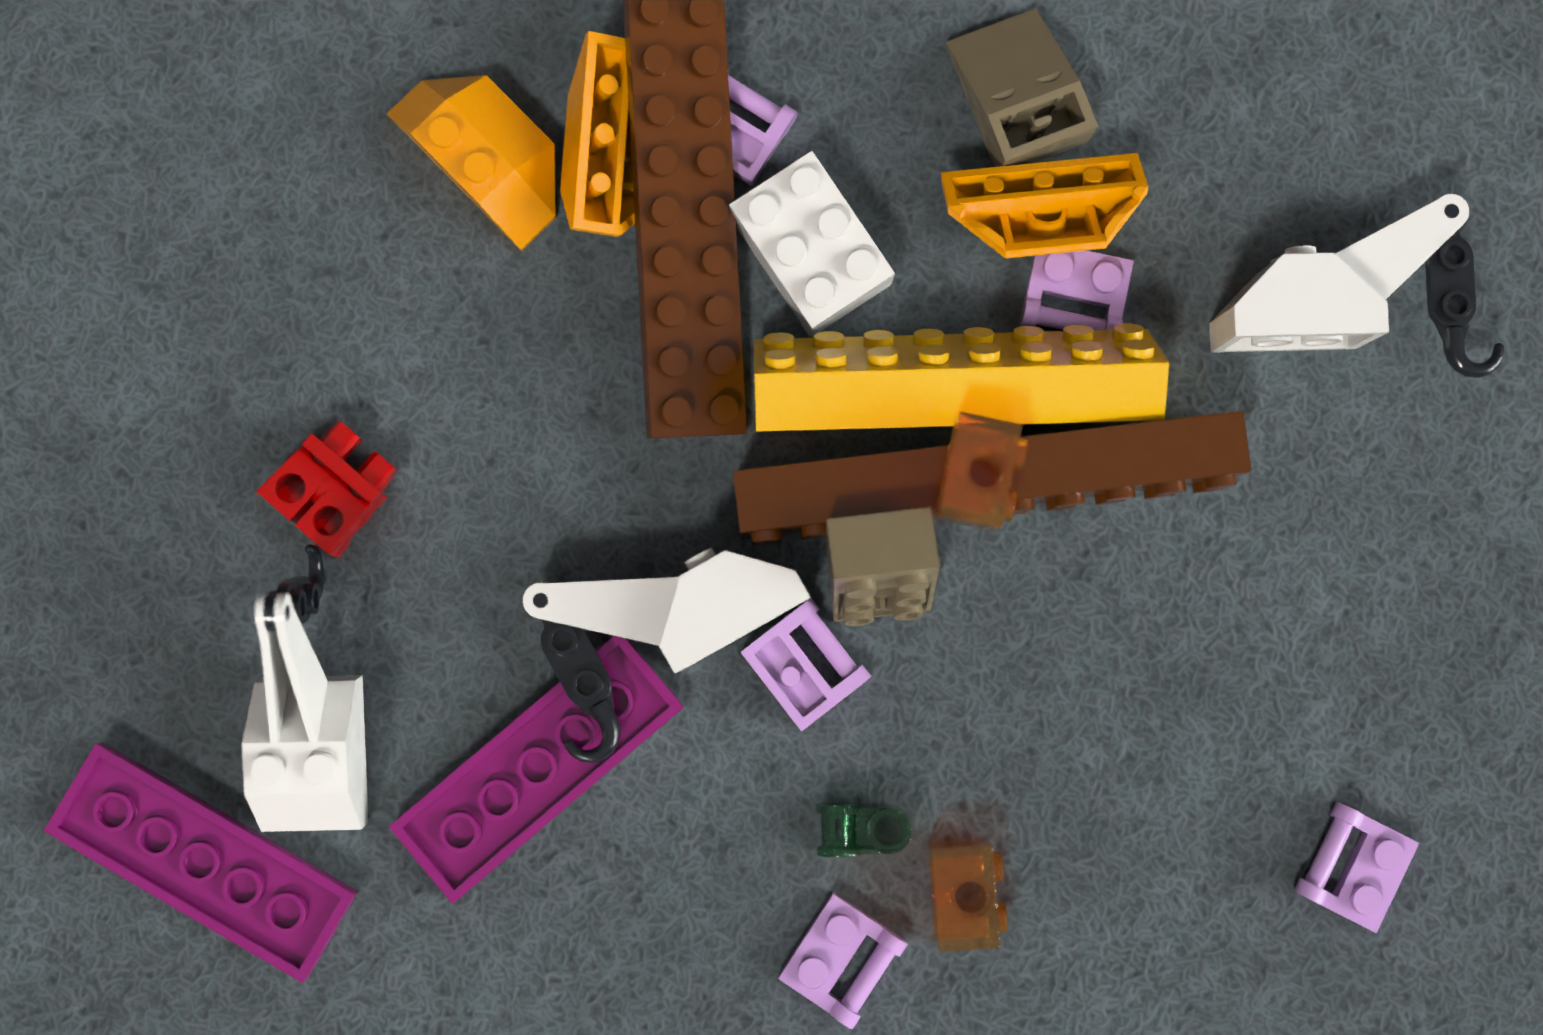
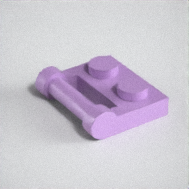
[728,75,798,186]
[1019,250,1134,330]
[741,598,871,732]
[1293,802,1419,933]
[778,892,908,1029]

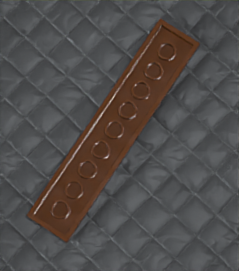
[623,0,747,439]

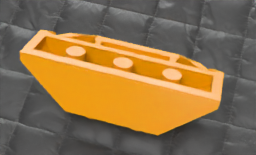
[560,31,635,237]
[387,75,556,251]
[941,153,1148,258]

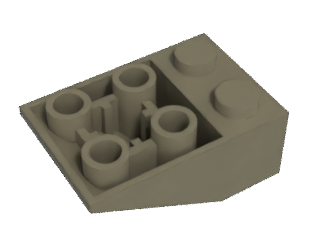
[945,8,1098,167]
[826,507,940,626]

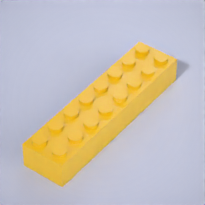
[754,323,1169,431]

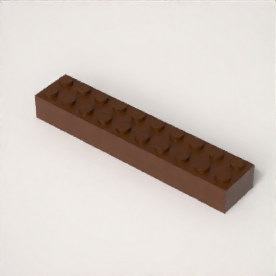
[733,411,1252,546]

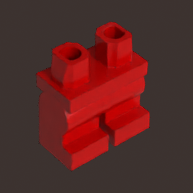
[256,421,397,559]

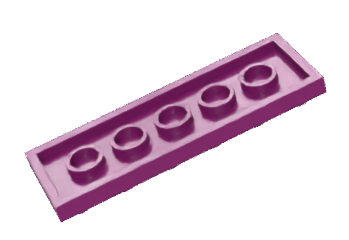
[389,636,684,904]
[43,742,359,983]

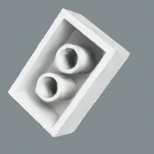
[729,151,895,338]

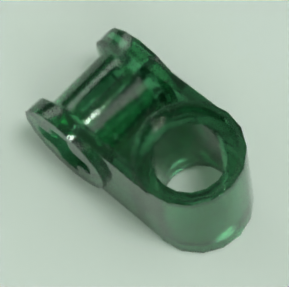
[816,802,912,857]

